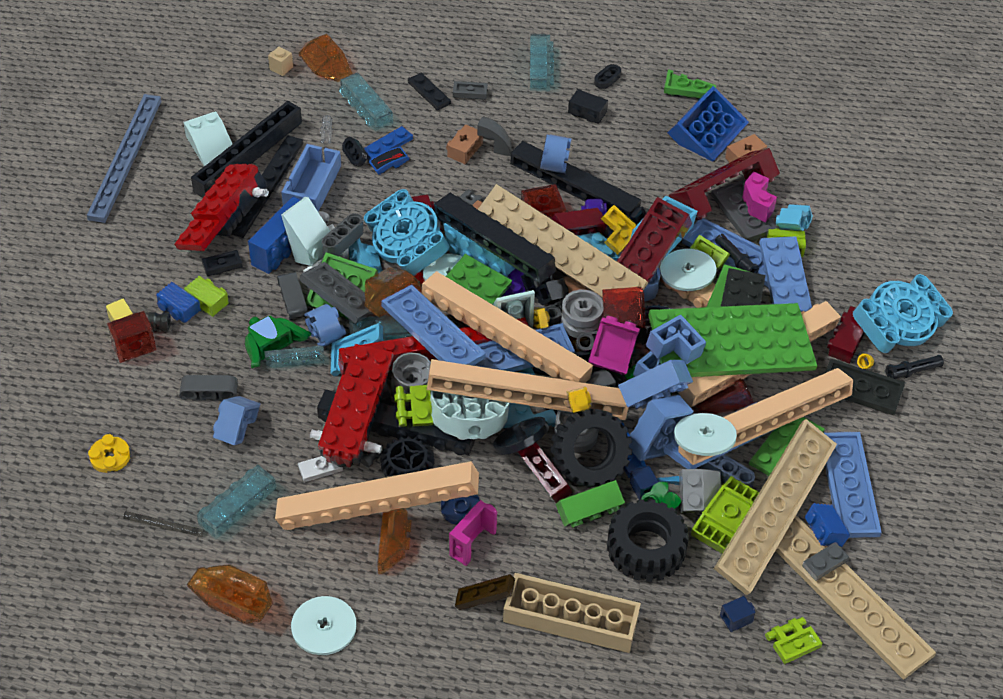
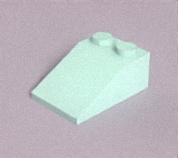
[184,111,232,166]
[281,197,330,266]
[493,290,535,329]

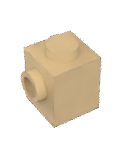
[268,47,293,76]

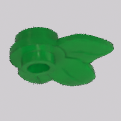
[641,482,682,509]

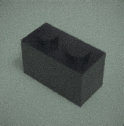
[568,89,608,124]

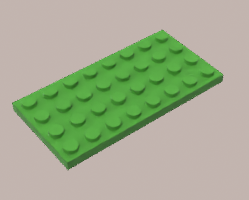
[648,303,817,377]

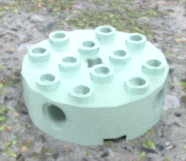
[430,391,509,440]

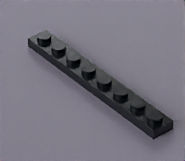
[231,135,304,238]

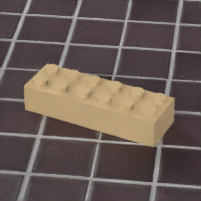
[503,573,641,653]

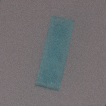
[265,346,325,368]

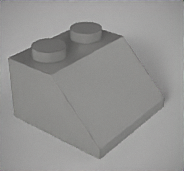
[679,469,721,513]

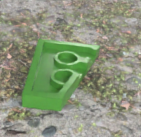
[664,69,716,98]

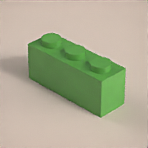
[556,480,625,528]

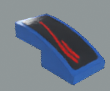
[369,147,409,175]

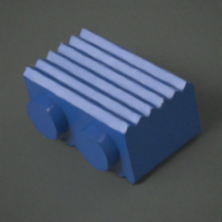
[156,282,201,323]
[805,503,850,547]

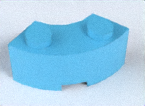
[776,204,813,231]

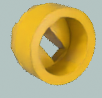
[857,354,874,369]

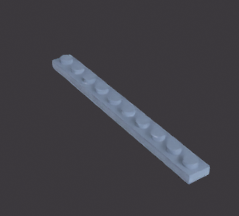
[87,94,161,223]

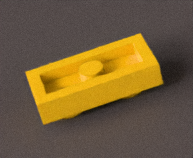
[533,307,550,329]

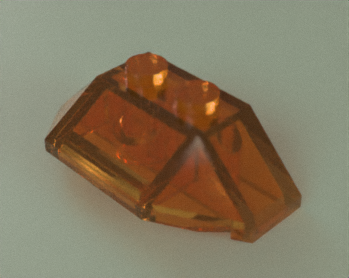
[299,34,353,82]
[365,268,422,317]
[377,508,412,574]
[187,564,273,624]

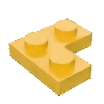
[601,205,637,255]

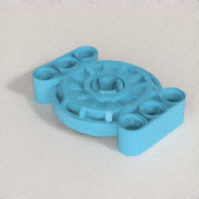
[364,189,449,277]
[853,274,953,353]

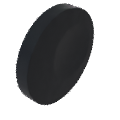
[493,417,549,455]

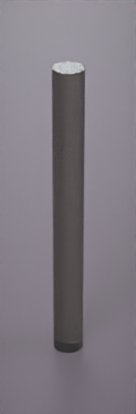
[123,511,205,537]

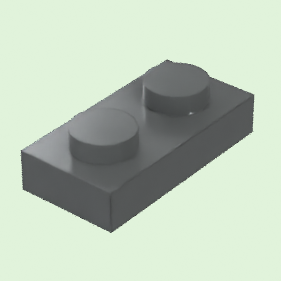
[453,81,488,100]
[802,542,849,581]

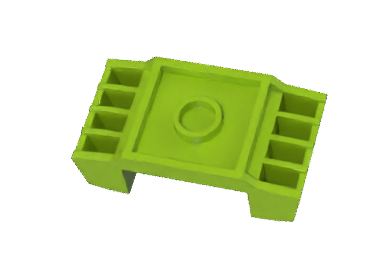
[691,476,759,554]

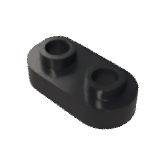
[594,64,621,89]
[342,137,367,166]

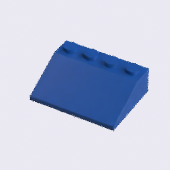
[667,86,749,162]

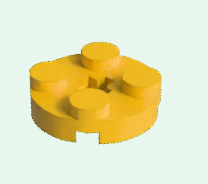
[88,434,130,473]

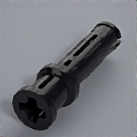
[715,234,759,273]
[885,355,944,379]

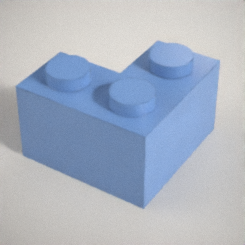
[646,315,706,364]
[213,396,261,445]

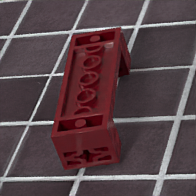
[669,148,780,220]
[602,197,692,315]

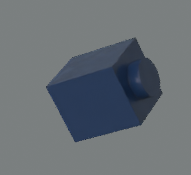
[630,466,658,500]
[720,596,756,632]

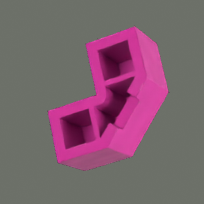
[742,171,777,222]

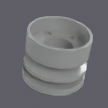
[390,352,431,396]

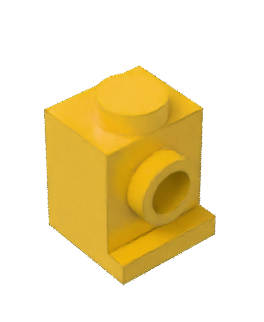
[566,387,591,413]

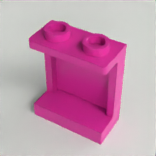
[588,316,640,375]
[449,500,497,566]

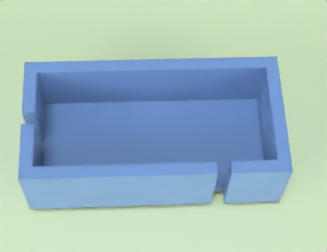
[281,144,341,211]

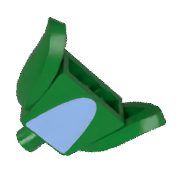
[244,316,312,369]

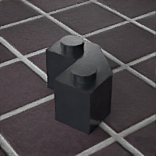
[521,274,569,306]

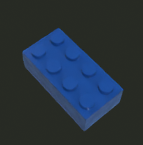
[248,196,300,274]

